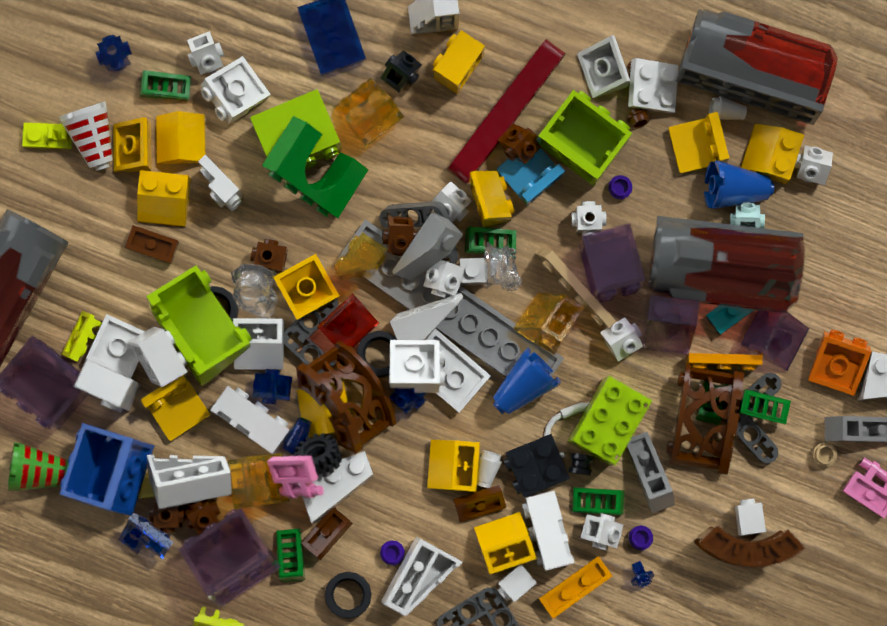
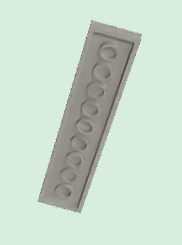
[338,219,564,377]

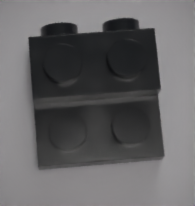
[503,434,570,497]

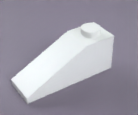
[390,293,463,340]

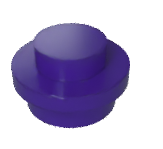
[608,175,632,200]
[629,526,653,550]
[380,540,405,565]

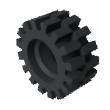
[294,433,342,479]

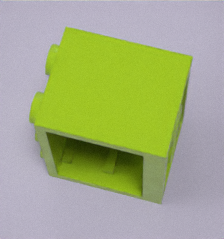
[250,89,342,169]
[537,90,632,186]
[567,376,652,466]

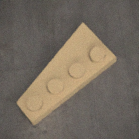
[535,248,616,328]

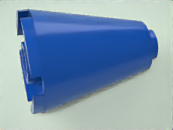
[704,160,774,209]
[493,348,561,414]

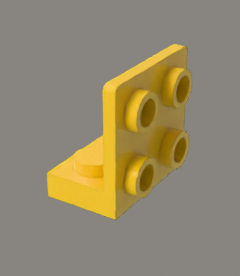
[668,112,730,174]
[141,374,210,441]

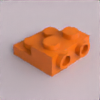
[808,329,871,396]

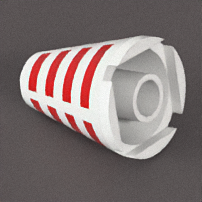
[59,101,113,171]

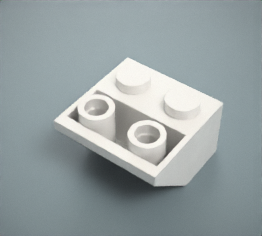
[233,318,284,370]

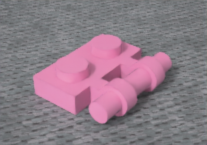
[267,456,324,498]
[842,457,887,519]

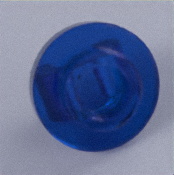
[631,561,655,588]

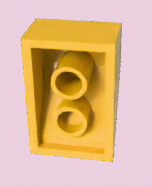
[469,171,515,228]

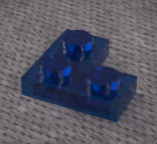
[118,512,174,559]

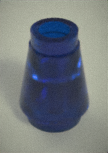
[283,417,312,454]

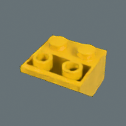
[427,440,480,492]
[474,512,537,574]

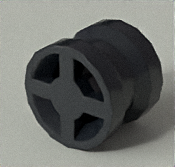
[568,453,595,476]

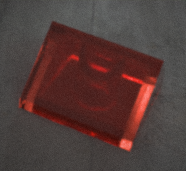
[317,293,379,348]

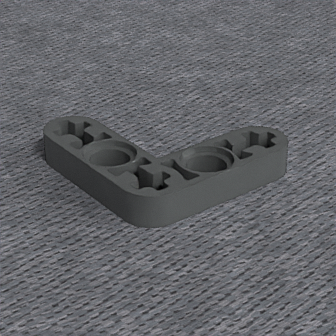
[379,201,458,264]
[283,298,339,373]
[723,373,782,464]
[437,587,519,626]

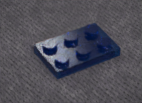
[297,0,366,76]

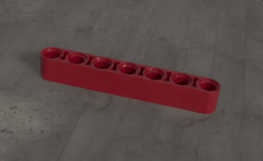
[447,39,566,185]

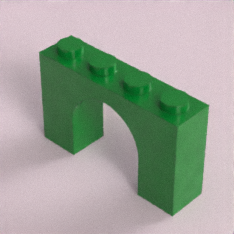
[262,116,369,218]

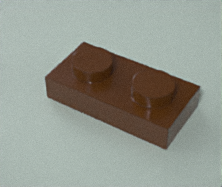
[125,225,179,264]
[453,485,507,522]
[301,507,353,560]

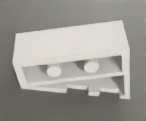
[408,0,459,35]
[858,351,887,401]
[75,359,141,413]
[211,386,291,455]
[298,451,374,524]
[147,455,232,509]
[522,491,575,570]
[381,537,463,616]

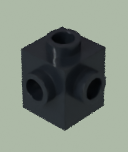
[380,50,422,93]

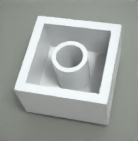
[129,327,187,387]

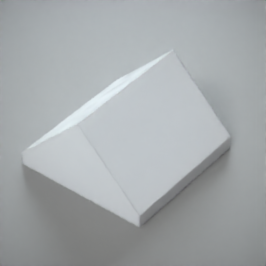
[577,35,630,98]

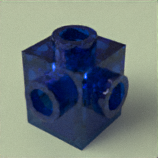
[95,35,132,72]
[252,369,292,405]
[389,388,427,414]

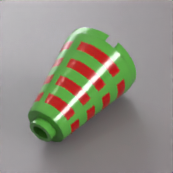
[8,442,69,492]

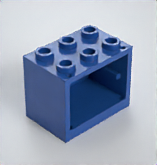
[60,423,155,516]

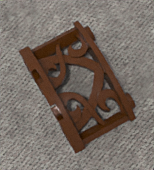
[296,341,397,454]
[666,364,744,475]
[694,525,805,567]

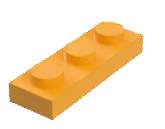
[687,353,763,371]
[538,556,612,619]

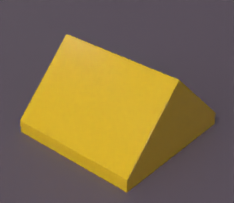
[156,111,206,164]
[113,117,152,172]
[273,254,339,320]

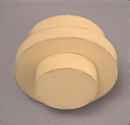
[812,443,837,467]

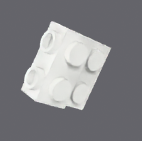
[201,56,271,125]
[198,155,243,211]
[390,340,444,393]

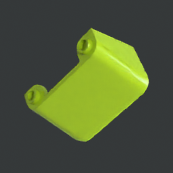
[146,265,252,386]

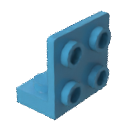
[497,149,565,206]

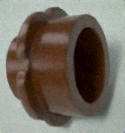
[626,108,650,129]

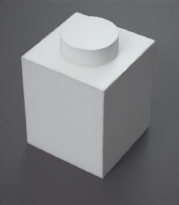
[460,258,485,286]
[735,499,766,535]
[498,564,537,602]

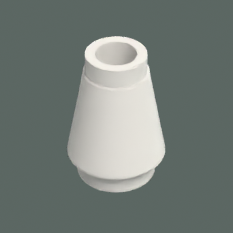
[709,96,747,120]
[477,450,502,488]

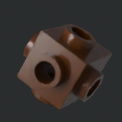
[497,124,541,164]
[382,217,418,256]
[250,239,288,275]
[184,499,221,535]
[149,503,185,533]

